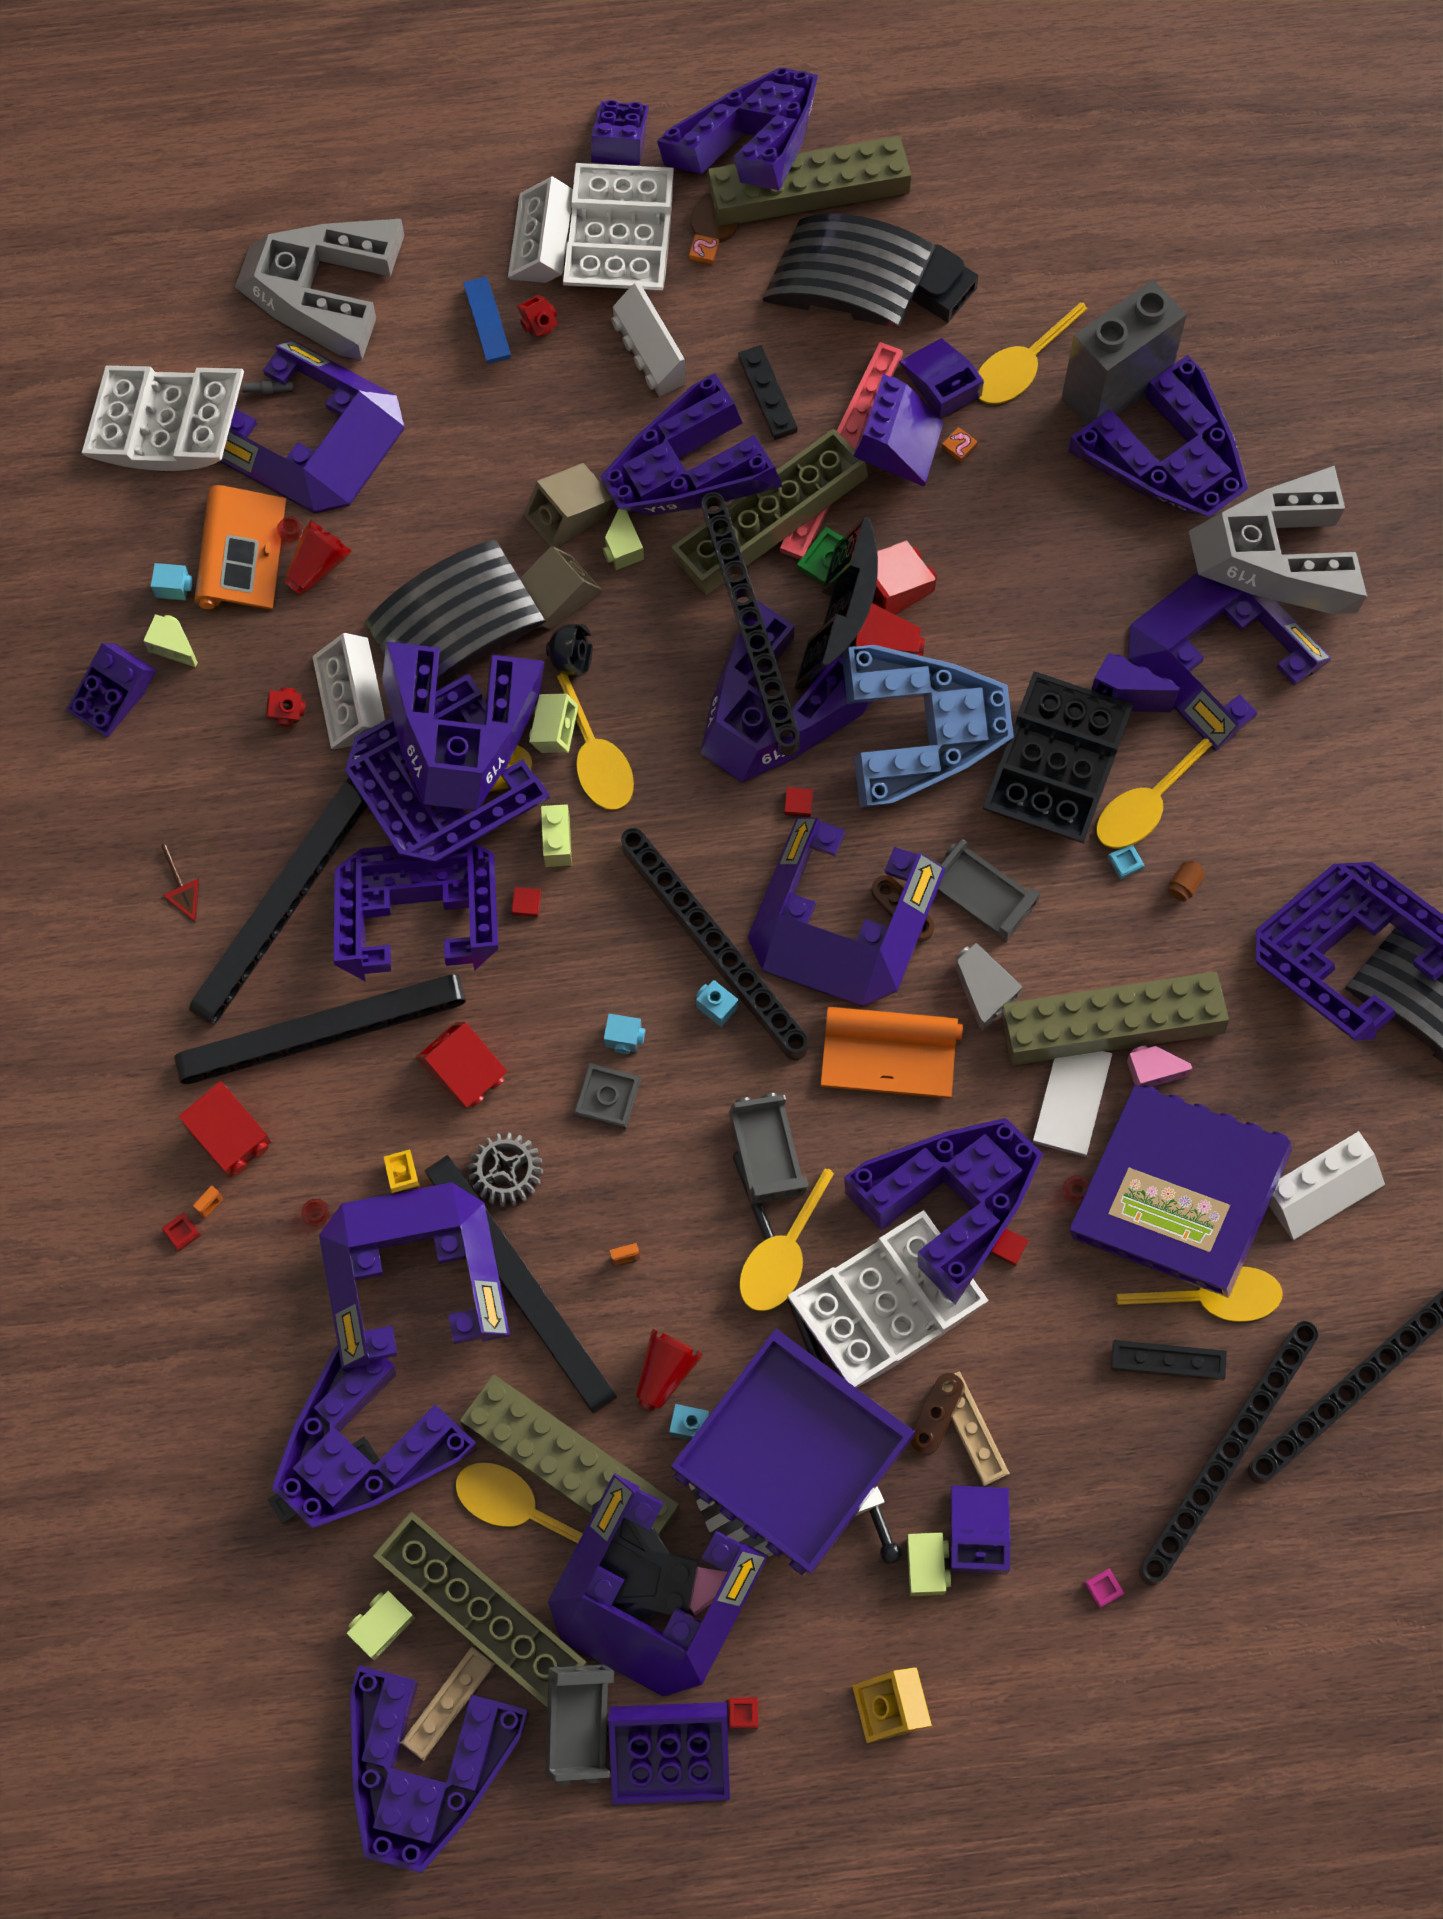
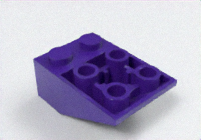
[591,100,649,166]
[899,338,984,419]
[66,643,157,737]
[1091,653,1180,712]
[950,1486,1010,1575]

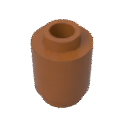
[1168,861,1205,902]

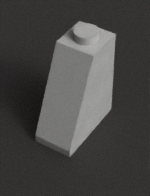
[956,943,1023,1031]

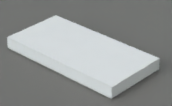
[1033,1051,1112,1157]

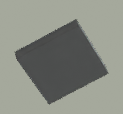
[574,1063,642,1130]

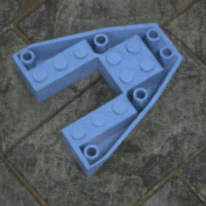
[841,645,1014,808]

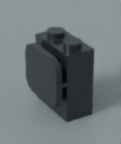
[912,244,979,323]

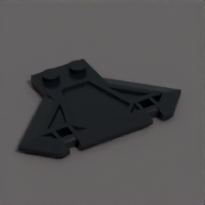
[591,1500,700,1621]

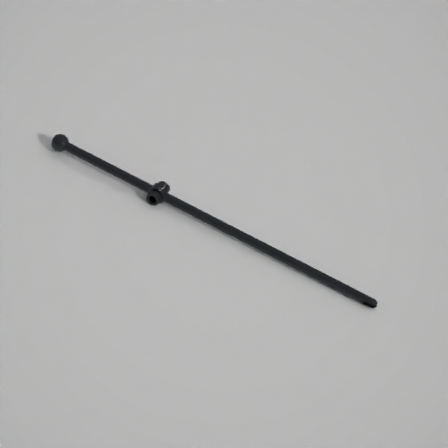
[733,1151,903,1564]

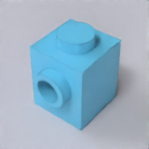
[151,563,192,600]
[696,980,739,1027]
[604,1014,646,1054]
[669,1404,709,1441]

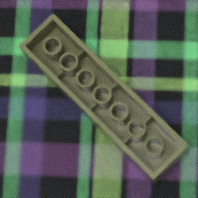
[708,136,911,226]
[671,428,868,596]
[1001,971,1229,1066]
[460,1374,680,1537]
[373,1511,588,1708]

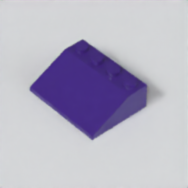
[853,374,944,486]
[609,1702,730,1805]

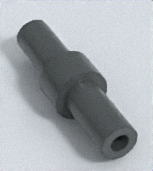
[242,379,293,395]

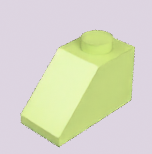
[603,509,644,570]
[143,614,198,667]

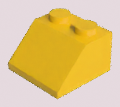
[852,1667,932,1743]

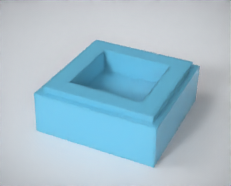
[1108,845,1145,880]

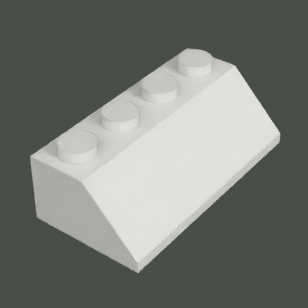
[508,176,573,283]
[611,281,686,397]
[312,633,385,749]
[1269,1131,1385,1241]

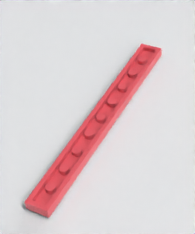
[780,342,903,560]

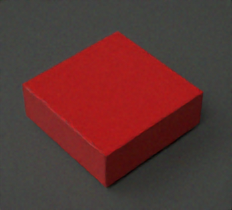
[785,787,813,817]
[512,887,542,917]
[161,1212,201,1252]
[991,1228,1029,1266]
[728,1698,758,1729]

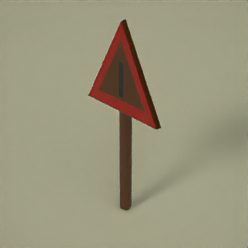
[161,843,199,922]

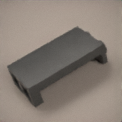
[937,839,1041,942]
[729,1093,809,1204]
[546,1664,614,1785]

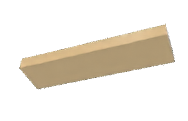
[934,1371,1010,1487]
[401,1647,495,1762]

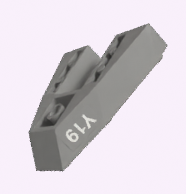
[235,219,404,360]
[1189,466,1367,614]

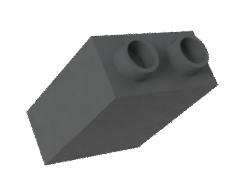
[1062,279,1187,425]

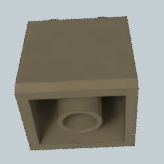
[523,463,613,548]
[520,546,603,630]

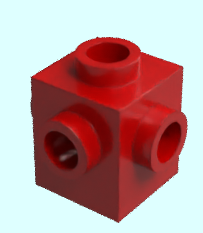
[517,295,558,337]
[265,687,305,726]

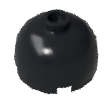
[546,624,593,676]

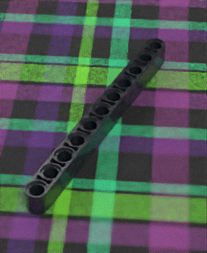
[701,492,800,756]
[189,778,367,1024]
[621,828,808,1060]
[174,974,466,1084]
[424,1155,617,1414]
[1248,1290,1443,1484]
[1139,1321,1318,1585]

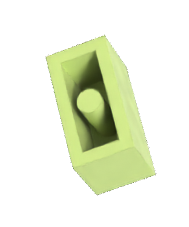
[529,694,579,753]
[541,805,572,867]
[907,1533,951,1596]
[347,1591,415,1661]

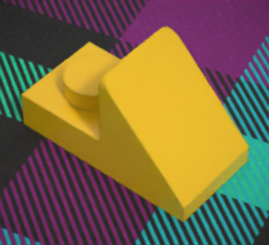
[384,1149,420,1194]

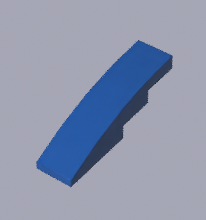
[463,276,511,364]

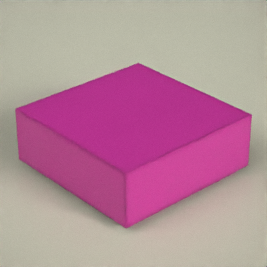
[1084,1568,1125,1609]

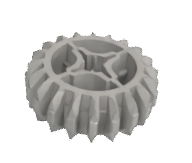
[469,1132,543,1207]

